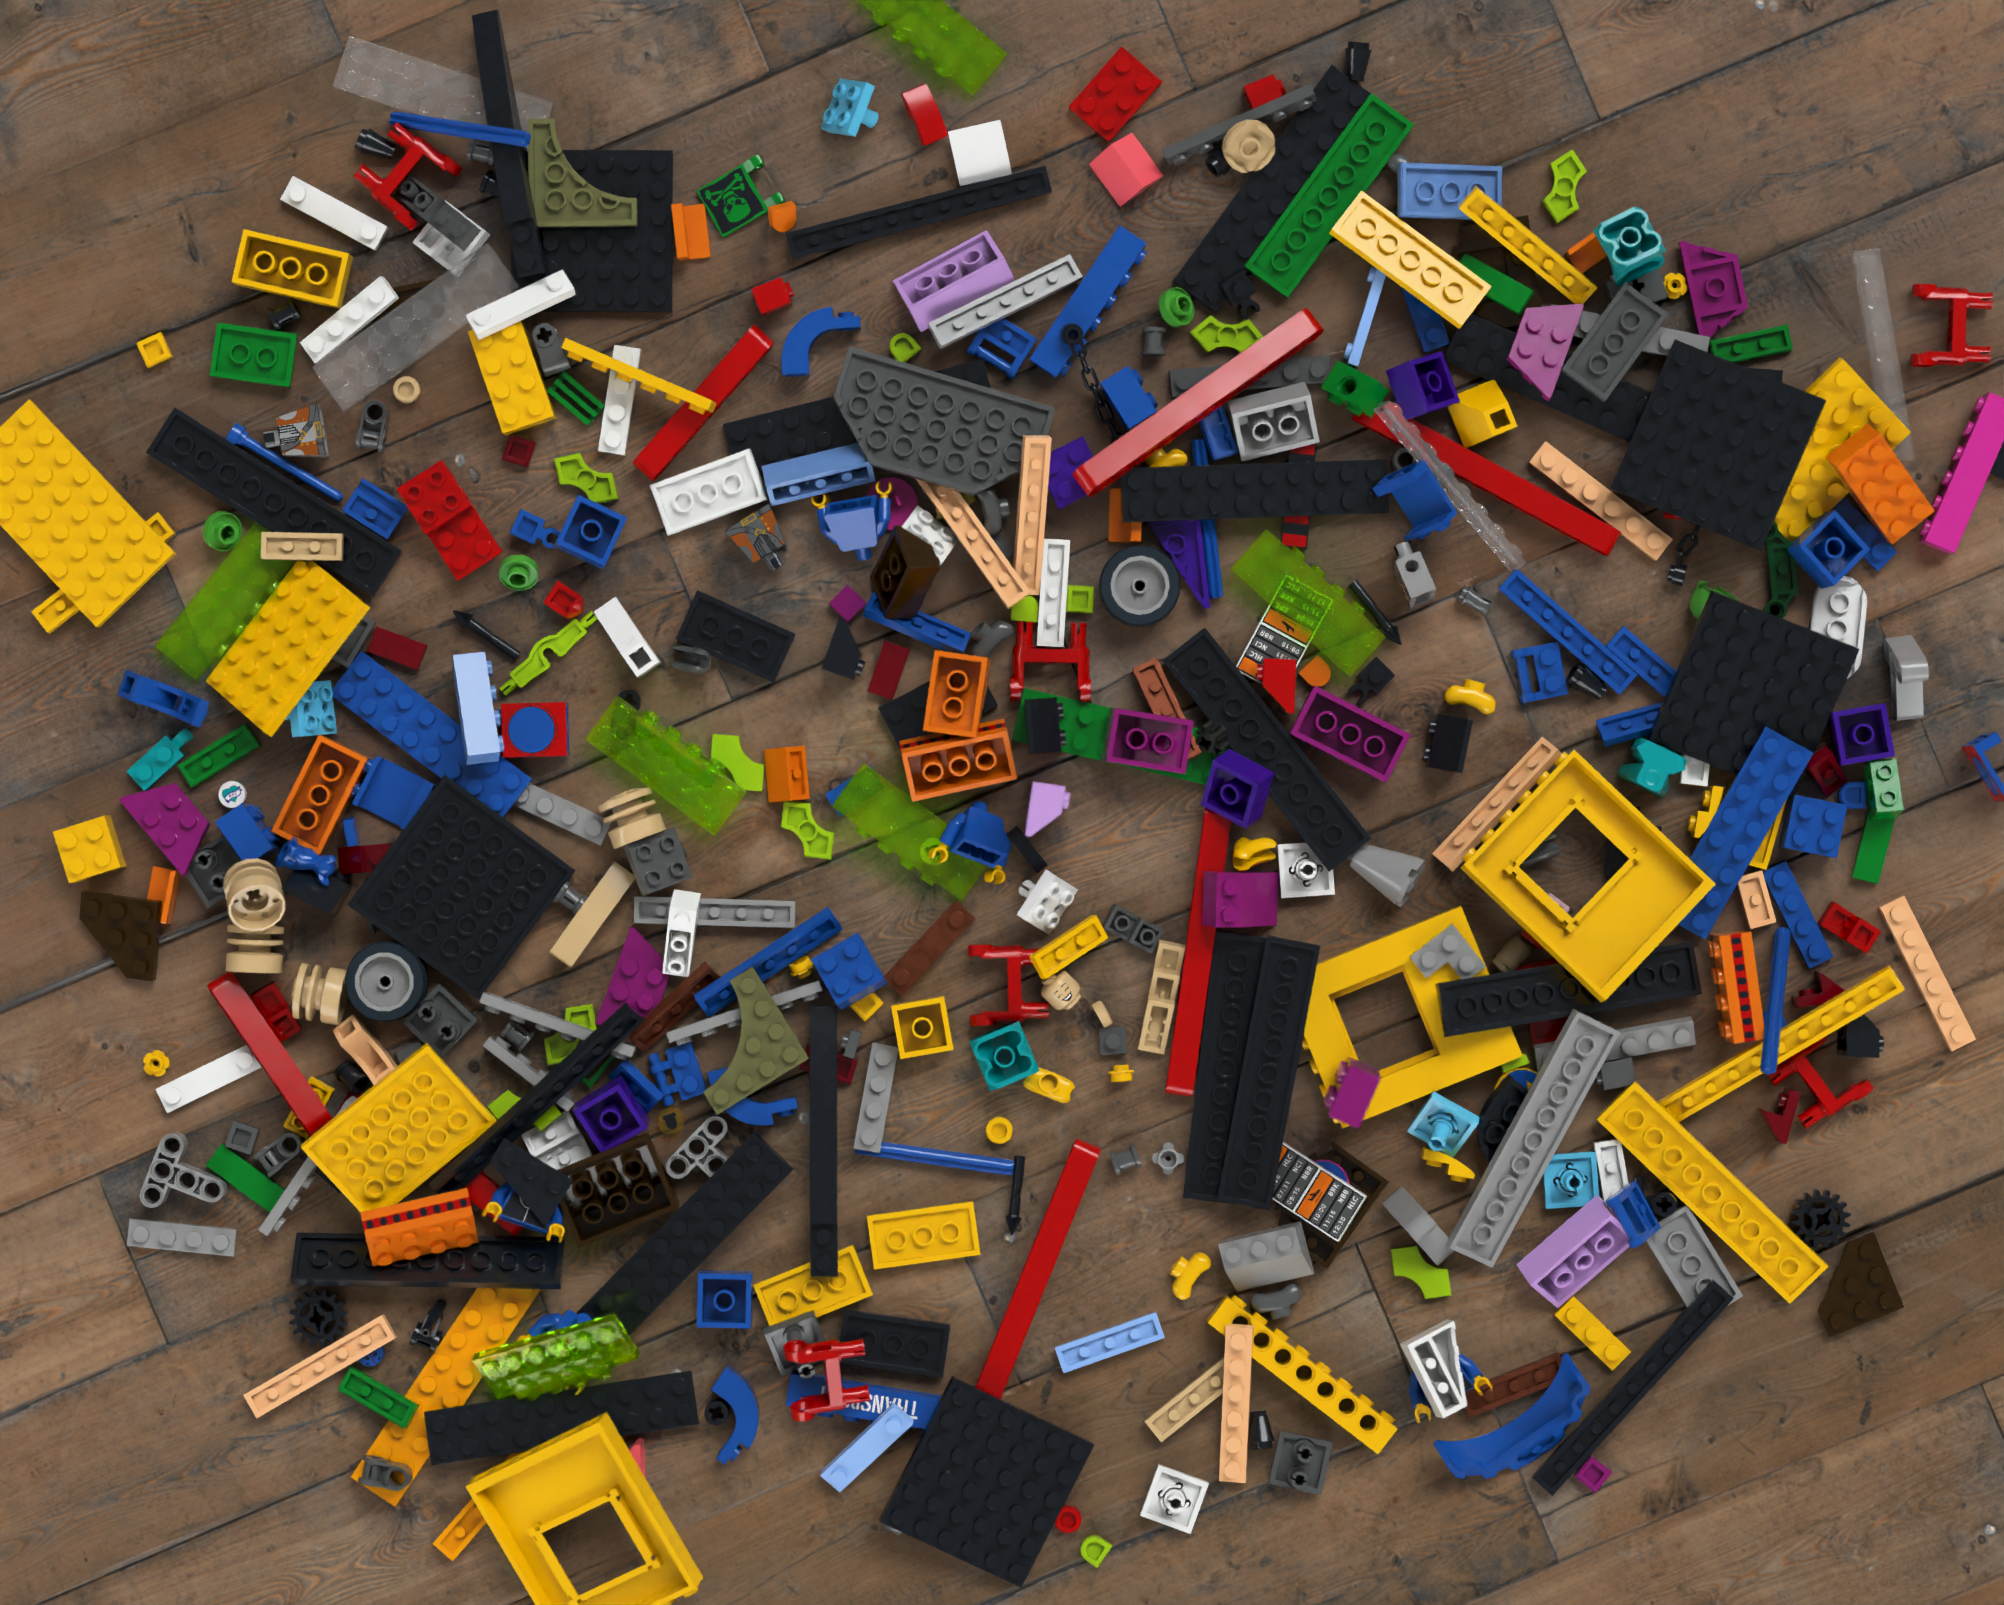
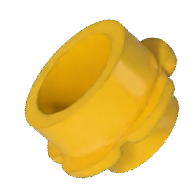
[1663,273,1688,299]
[789,956,815,979]
[143,1050,170,1077]
[1108,1065,1135,1082]

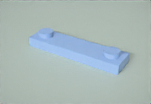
[1343,266,1386,369]
[1055,1311,1165,1373]
[820,1403,913,1492]

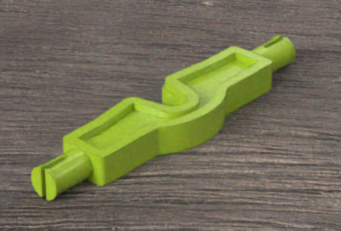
[499,610,598,696]

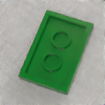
[209,322,298,388]

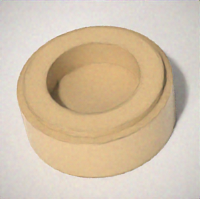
[393,376,421,404]
[1092,1000,1113,1028]

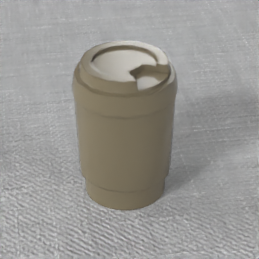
[1492,934,1533,972]

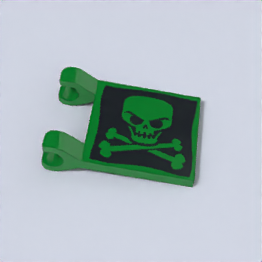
[697,155,785,238]

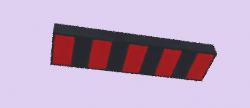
[1280,443,1317,549]

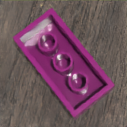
[1289,686,1411,783]
[1324,1056,1381,1129]

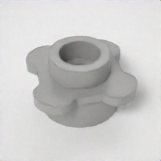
[1152,1142,1184,1175]

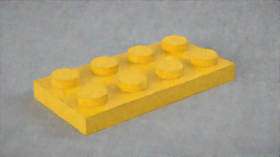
[867,1201,981,1269]
[753,1244,873,1326]

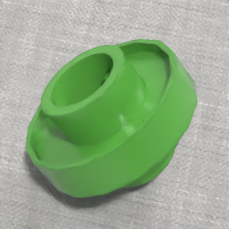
[1159,287,1194,328]
[203,511,242,551]
[499,555,539,591]

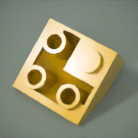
[1447,379,1517,448]

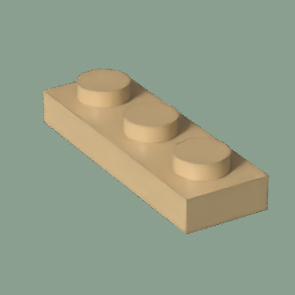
[261,532,344,561]

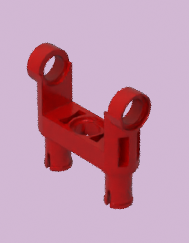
[353,122,463,231]
[1910,284,1993,367]
[1010,622,1091,702]
[968,944,1049,1026]
[1765,1034,1874,1130]
[783,1338,870,1422]

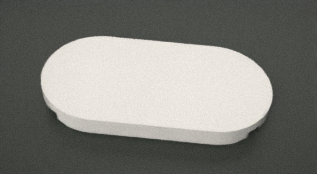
[1809,576,1867,679]

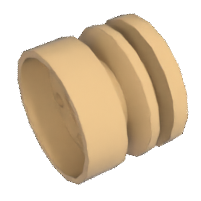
[598,787,666,849]
[223,858,285,931]
[225,924,284,973]
[291,963,348,1025]

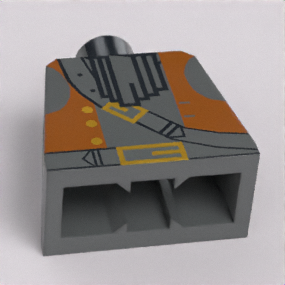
[725,503,786,572]

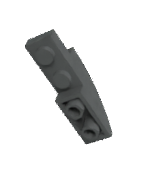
[394,174,481,251]

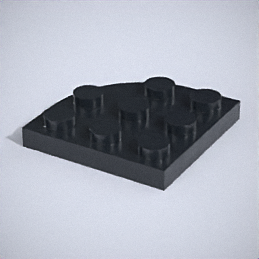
[1477,1074,1528,1163]

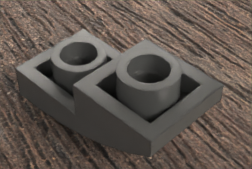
[1102,904,1164,954]

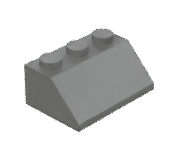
[1227,382,1320,461]
[1218,1221,1314,1292]

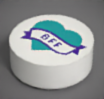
[219,781,247,808]

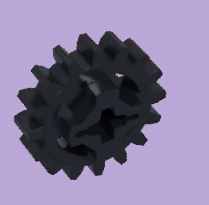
[1791,1189,1851,1248]
[289,1288,349,1347]

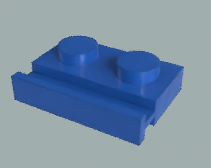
[342,478,409,540]

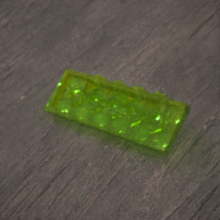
[857,0,1008,97]
[155,522,295,680]
[1230,529,1386,677]
[585,695,747,836]
[831,762,987,901]
[472,1313,640,1401]

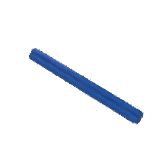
[389,111,531,147]
[1191,439,1223,598]
[1760,927,1791,1075]
[855,1142,1014,1176]

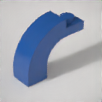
[782,307,861,377]
[117,670,209,727]
[707,1067,799,1126]
[711,1364,760,1465]

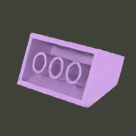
[893,230,1015,332]
[1024,782,1070,837]
[1516,1195,1630,1308]

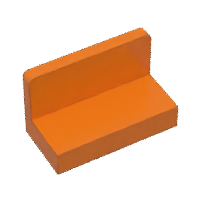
[671,203,711,261]
[1564,232,1607,274]
[1108,488,1142,543]
[764,746,810,803]
[147,866,181,924]

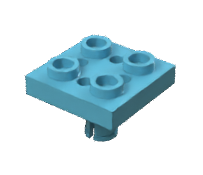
[820,79,878,137]
[286,680,337,737]
[1407,1091,1480,1158]
[1543,1151,1599,1209]

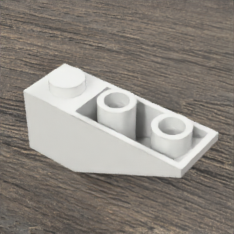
[594,597,661,678]
[662,889,701,977]

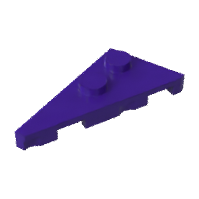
[1148,520,1210,609]

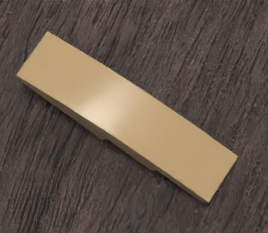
[549,862,635,968]
[1138,940,1186,1055]

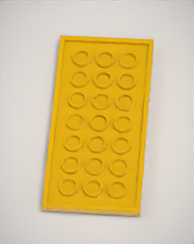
[0,399,176,628]

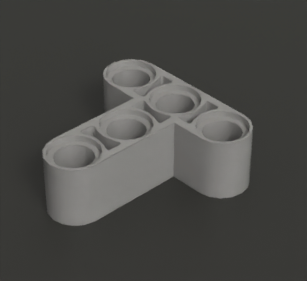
[1883,635,1929,721]
[666,1114,729,1179]
[140,1132,228,1208]
[1382,1186,1455,1266]

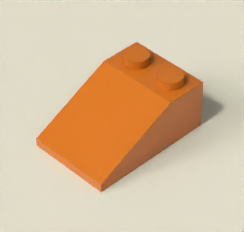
[923,650,991,738]

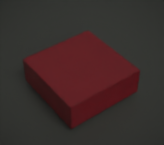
[502,434,537,468]

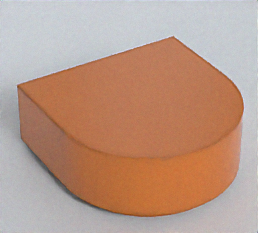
[768,201,796,232]
[1298,655,1331,687]

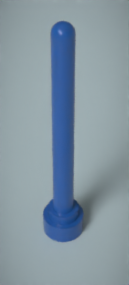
[226,423,343,502]

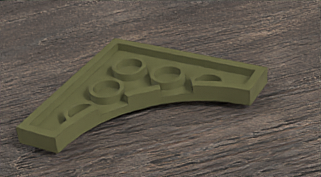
[528,118,638,228]
[703,966,809,1115]

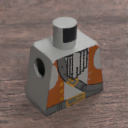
[263,404,330,457]
[1393,542,1436,609]

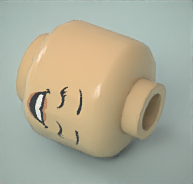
[1041,971,1081,1010]

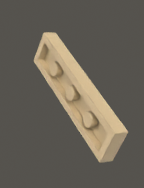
[1144,1356,1224,1442]

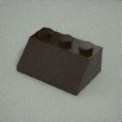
[870,526,940,619]

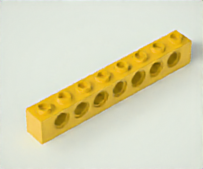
[1207,1295,1397,1454]

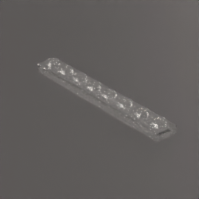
[1851,247,1915,462]
[1373,400,1526,570]

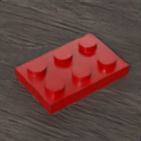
[1068,46,1162,143]

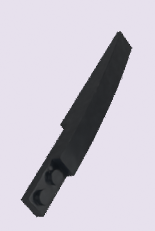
[472,10,547,278]
[810,1006,838,1277]

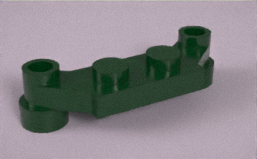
[1763,522,1799,618]

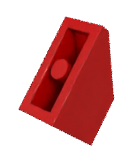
[1257,658,1296,714]

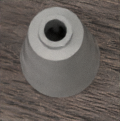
[1348,844,1426,908]

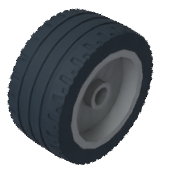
[1099,545,1180,627]
[345,941,428,1022]

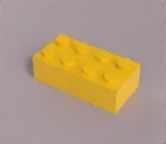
[231,229,353,309]
[468,320,557,436]

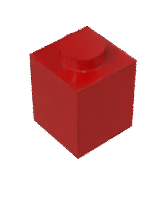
[1243,74,1286,110]
[751,277,794,317]

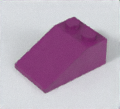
[1101,707,1194,774]
[1202,871,1279,927]

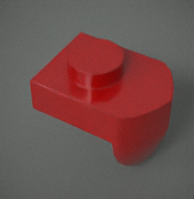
[543,581,584,619]

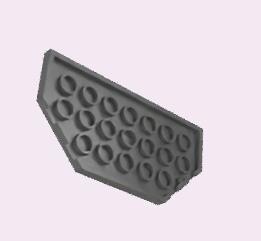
[833,346,1056,496]

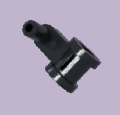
[1633,1175,1680,1217]
[409,1299,446,1354]

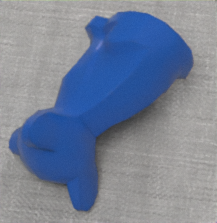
[275,837,336,887]

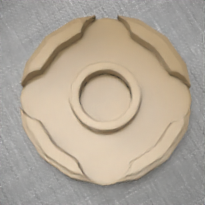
[1222,120,1276,173]

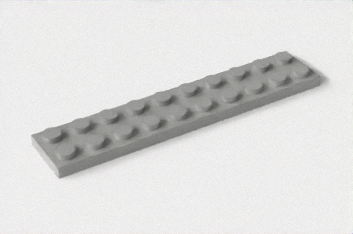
[1446,1009,1620,1268]

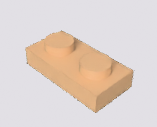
[1737,870,1776,929]

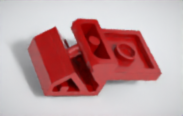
[397,460,504,581]

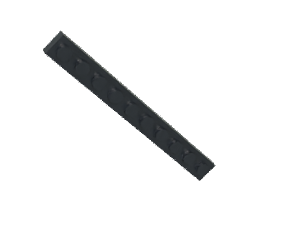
[786,166,1052,260]
[429,1002,645,1194]
[1532,1279,1734,1496]

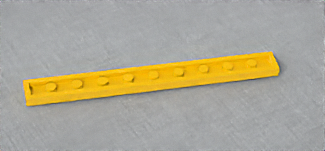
[1658,965,1904,1122]

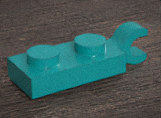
[127,729,195,791]

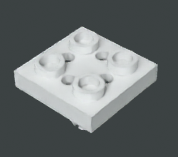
[902,505,958,565]
[1277,843,1335,898]
[1017,870,1078,935]
[1140,1464,1209,1534]

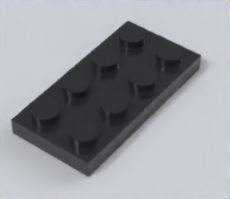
[676,590,796,683]
[878,681,998,751]
[839,1308,951,1378]

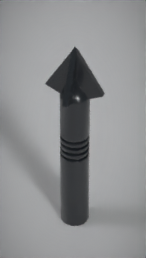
[1348,579,1402,645]
[453,610,521,661]
[1005,1155,1025,1236]

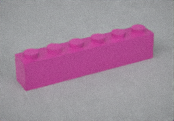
[1919,392,2004,554]

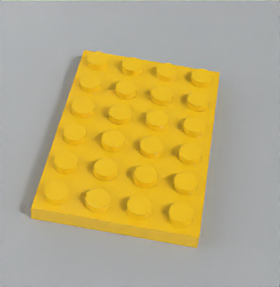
[1774,357,1911,542]
[206,560,370,737]
[301,1043,496,1212]

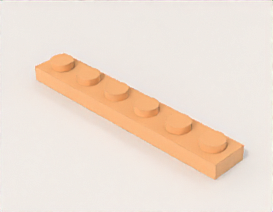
[1013,435,1052,595]
[1528,441,1673,561]
[916,479,1031,609]
[1432,737,1562,872]
[1878,895,1976,1051]
[243,1314,397,1418]
[1219,1323,1254,1483]

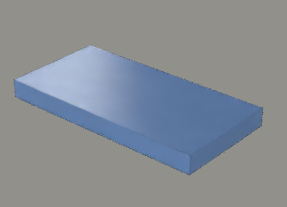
[1397,162,1502,220]

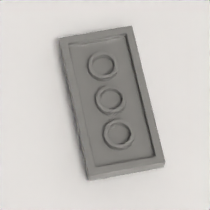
[1646,1204,1743,1307]

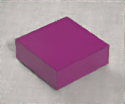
[829,584,867,622]
[1574,1454,1612,1493]

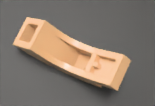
[332,1014,397,1085]

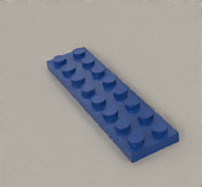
[332,651,533,818]
[1679,726,1813,939]

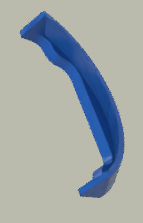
[1433,1353,1590,1479]

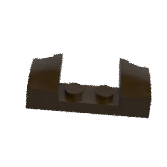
[1452,215,1542,329]
[1272,1142,1389,1269]

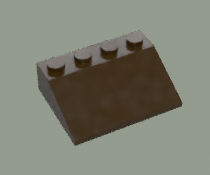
[557,1133,680,1248]

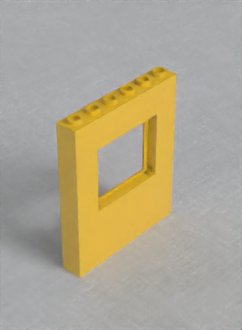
[1460,750,1716,1002]
[1302,905,1523,1129]
[466,1412,704,1605]

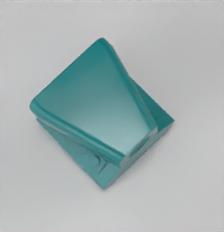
[1593,207,1667,287]
[1617,738,1687,798]
[969,1021,1040,1091]

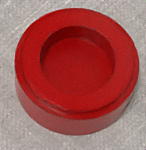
[1055,1505,1082,1533]

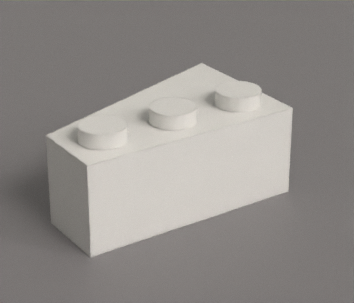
[1400,1319,1467,1418]

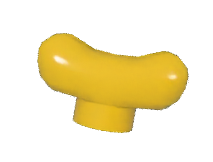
[1144,448,1187,467]
[1444,678,1496,715]
[1233,837,1277,872]
[1023,1067,1075,1103]
[1169,1252,1211,1300]

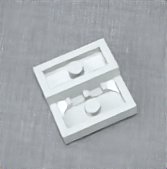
[948,120,1012,187]
[412,200,490,277]
[521,1111,593,1170]

